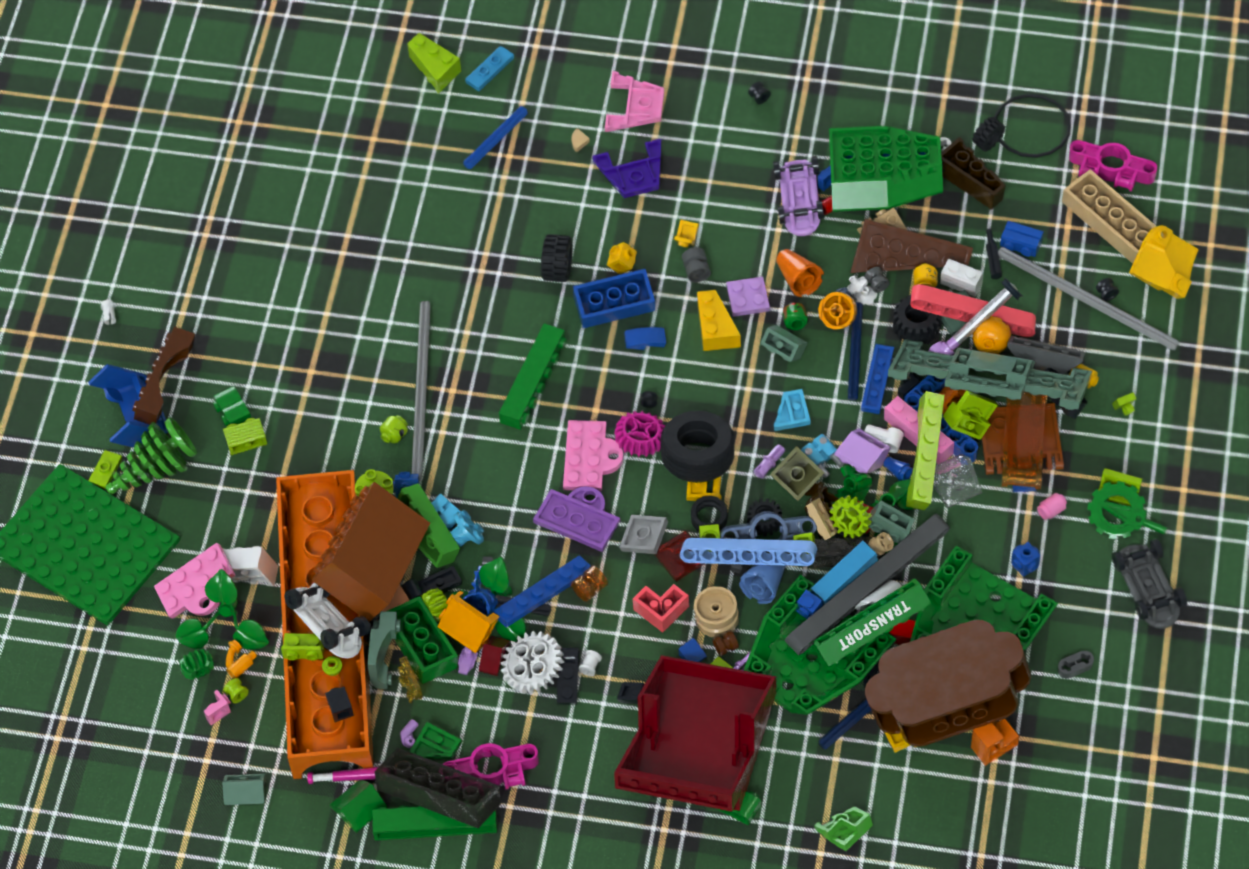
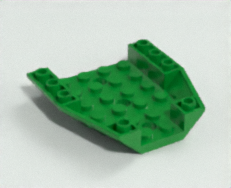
[829,125,943,212]
[910,546,1058,651]
[744,575,896,715]

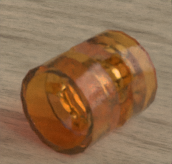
[571,565,608,602]

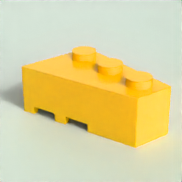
[697,290,741,351]

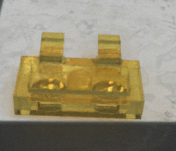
[397,656,423,703]

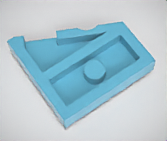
[774,389,811,431]

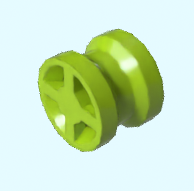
[223,678,249,703]

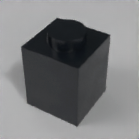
[325,687,354,722]

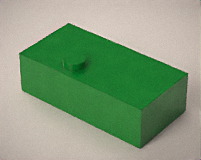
[386,596,458,684]

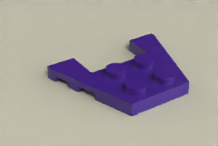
[592,139,661,198]

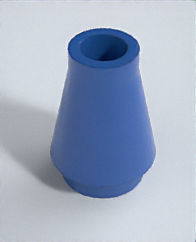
[883,457,913,481]

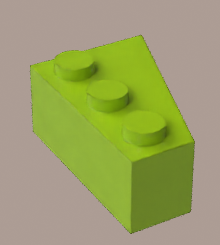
[407,33,461,94]

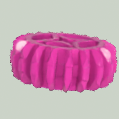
[614,410,665,458]

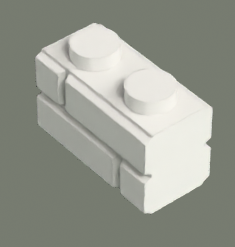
[940,259,983,297]

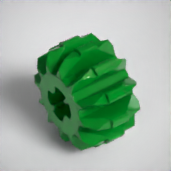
[179,649,214,680]

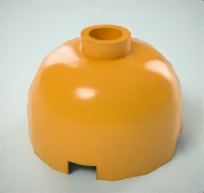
[818,292,857,330]
[972,316,1011,354]

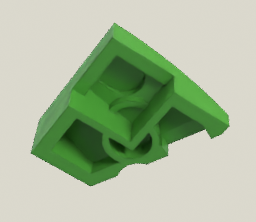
[814,807,873,851]

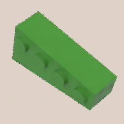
[397,483,460,568]

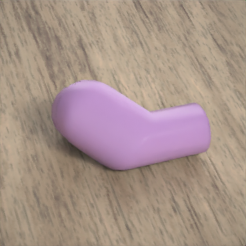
[400,719,419,748]

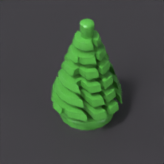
[106,417,197,495]

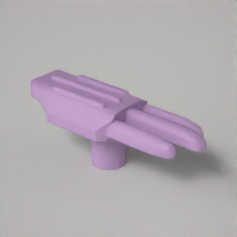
[458,647,478,675]

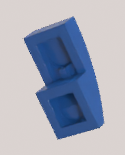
[624,327,667,350]

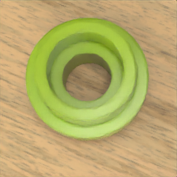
[322,656,342,676]

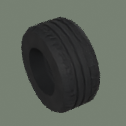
[661,411,734,483]

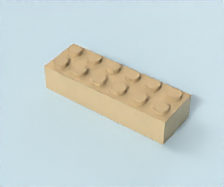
[1062,169,1164,264]

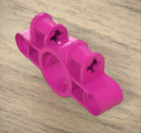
[1069,140,1157,192]
[440,743,539,799]

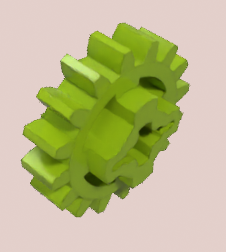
[830,495,872,539]

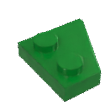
[408,722,462,759]

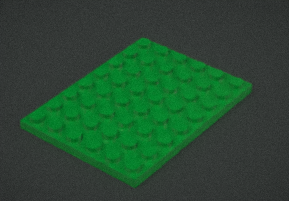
[0,464,180,626]

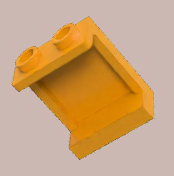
[437,591,500,654]

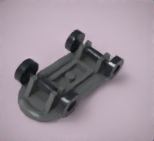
[1112,539,1187,629]

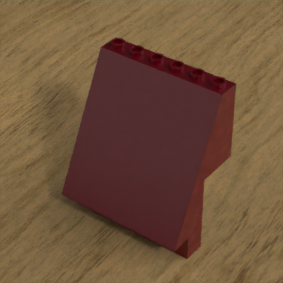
[614,655,776,812]

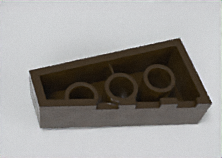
[941,137,1006,210]

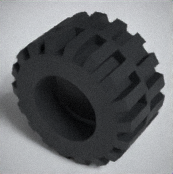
[541,234,573,282]
[893,295,941,344]

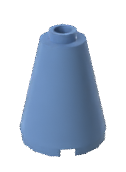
[739,565,786,604]

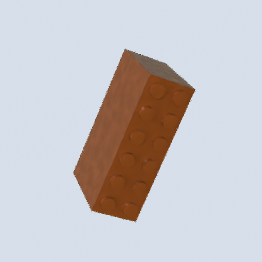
[312,482,430,622]

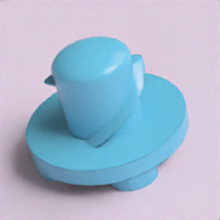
[450,510,484,547]

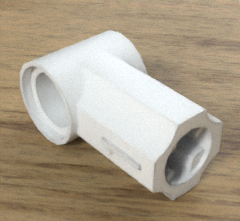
[864,424,904,453]

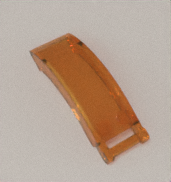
[1001,392,1046,490]

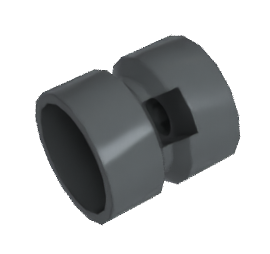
[682,247,711,283]

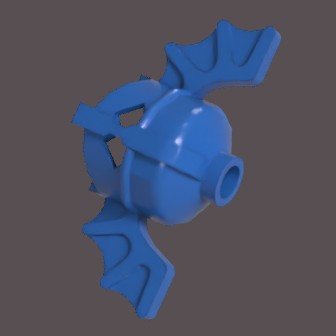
[463,566,498,617]

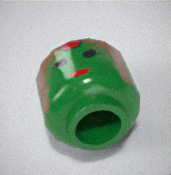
[782,303,808,330]

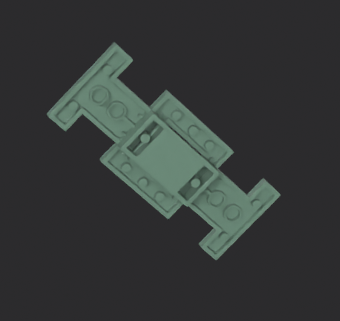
[888,339,1092,410]

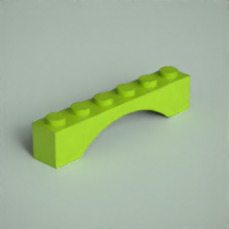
[906,391,945,510]

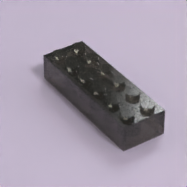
[375,748,501,828]

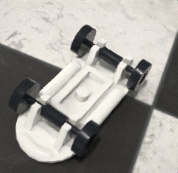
[284,583,370,659]

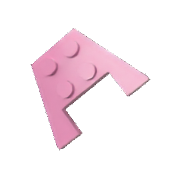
[605,71,665,132]

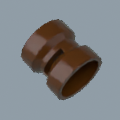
[712,630,739,657]

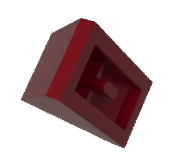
[479,636,511,676]

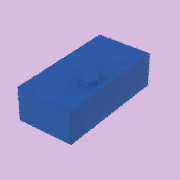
[573,269,655,328]

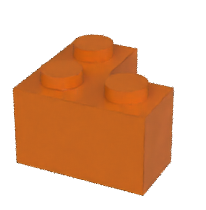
[971,719,1019,766]

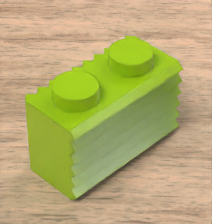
[223,418,267,456]

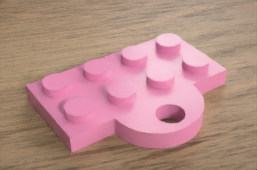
[563,420,623,491]
[154,543,236,619]

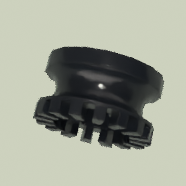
[640,391,658,408]

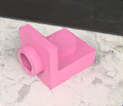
[204,690,231,725]

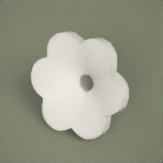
[847,276,868,295]
[853,286,877,305]

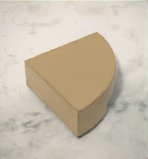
[571,128,590,152]

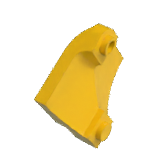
[1129,225,1199,299]

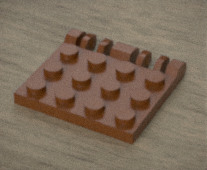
[981,403,1064,475]

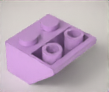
[834,428,891,474]

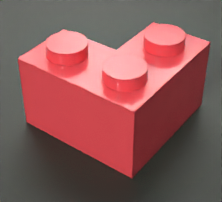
[633,584,689,633]

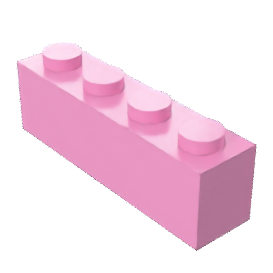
[884,396,954,465]

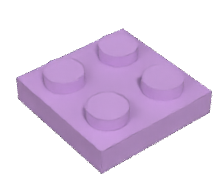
[726,276,770,317]

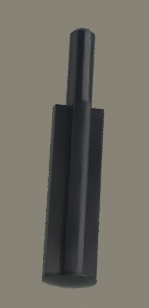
[986,229,1002,279]

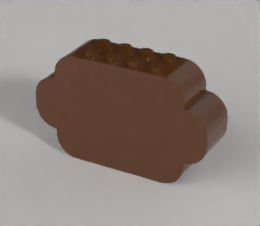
[865,620,1032,747]

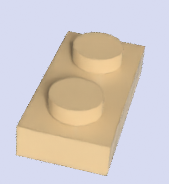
[806,498,837,540]

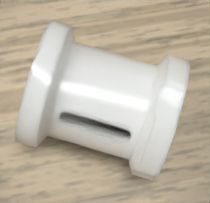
[578,650,602,676]

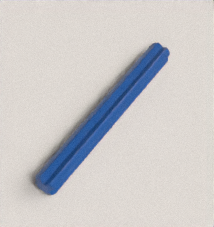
[463,106,528,170]

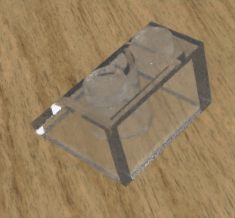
[933,454,982,508]

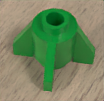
[837,465,872,501]

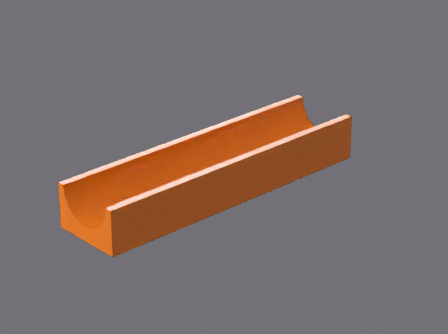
[276,470,374,779]

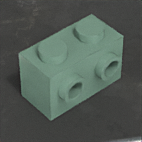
[760,325,808,362]
[868,501,915,544]

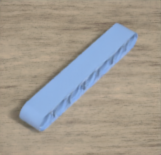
[680,538,817,566]

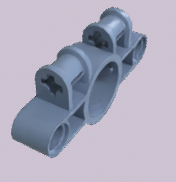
[720,511,817,554]

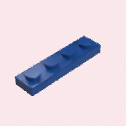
[861,344,894,414]

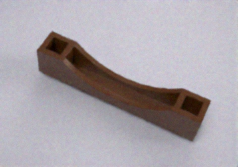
[132,326,195,425]

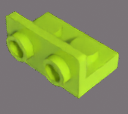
[281,633,324,661]

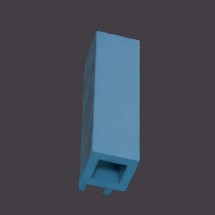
[811,541,878,605]

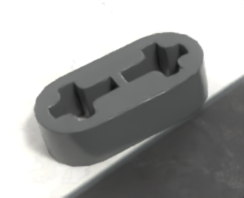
[1057,651,1094,679]

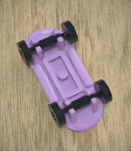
[773,156,824,236]

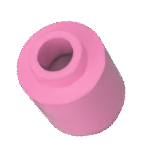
[1037,493,1067,520]

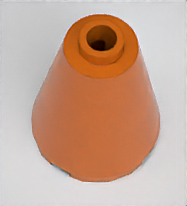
[776,249,824,297]

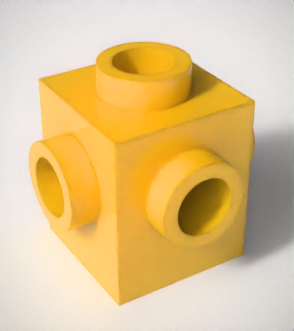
[607,242,637,274]

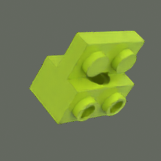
[942,390,998,440]

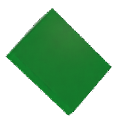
[330,780,387,833]

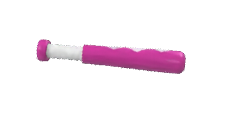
[307,767,389,784]

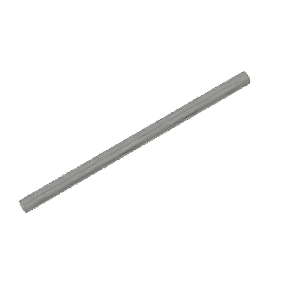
[998,247,1179,350]
[412,301,431,481]

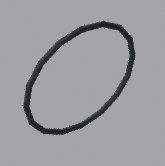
[994,94,1071,158]

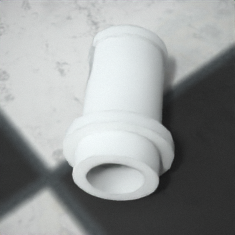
[101,300,116,325]

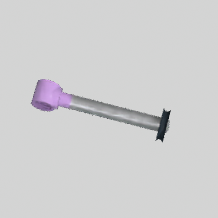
[929,277,1023,356]

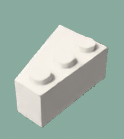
[222,546,279,586]

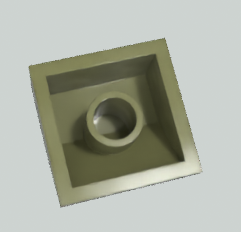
[770,446,824,501]

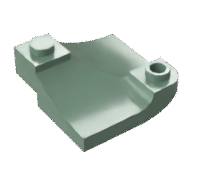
[368,611,401,689]

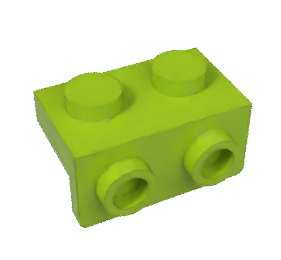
[1098,468,1142,506]

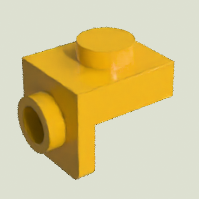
[674,220,699,248]

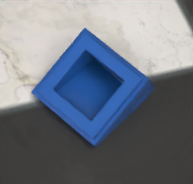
[678,638,707,662]

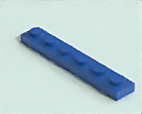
[494,555,593,628]

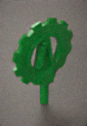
[1087,481,1167,539]

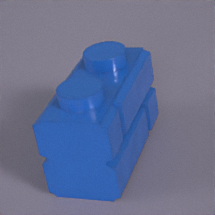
[1000,221,1044,257]

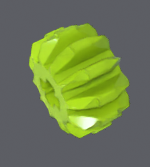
[421,588,448,622]

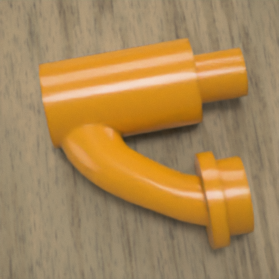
[226,640,257,679]

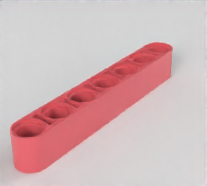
[910,284,1036,338]

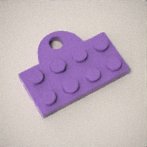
[533,486,620,552]

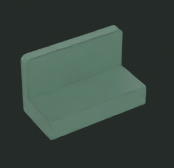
[222,774,266,805]

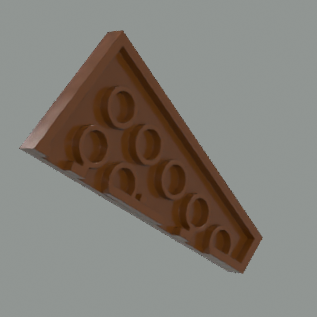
[850,219,973,273]

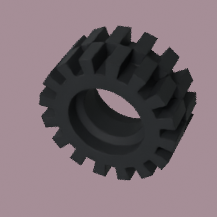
[972,116,1005,152]
[747,498,782,536]

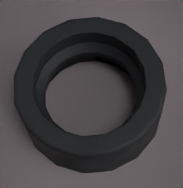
[691,496,728,532]

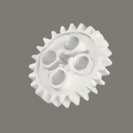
[501,631,564,694]

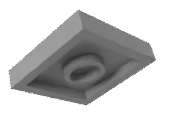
[619,515,668,554]

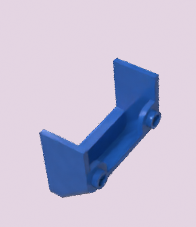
[88,364,168,447]

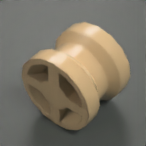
[868,532,894,556]

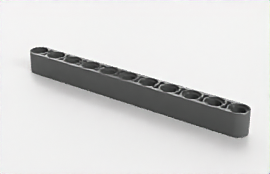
[785,514,951,655]

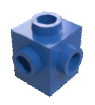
[393,472,419,498]
[1011,542,1040,577]

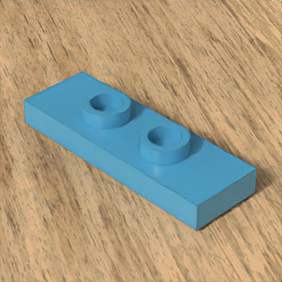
[465,46,514,92]

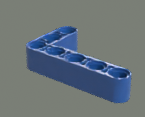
[904,375,978,464]

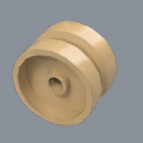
[694,586,739,637]

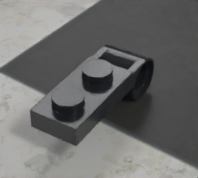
[401,566,462,601]
[557,648,579,705]

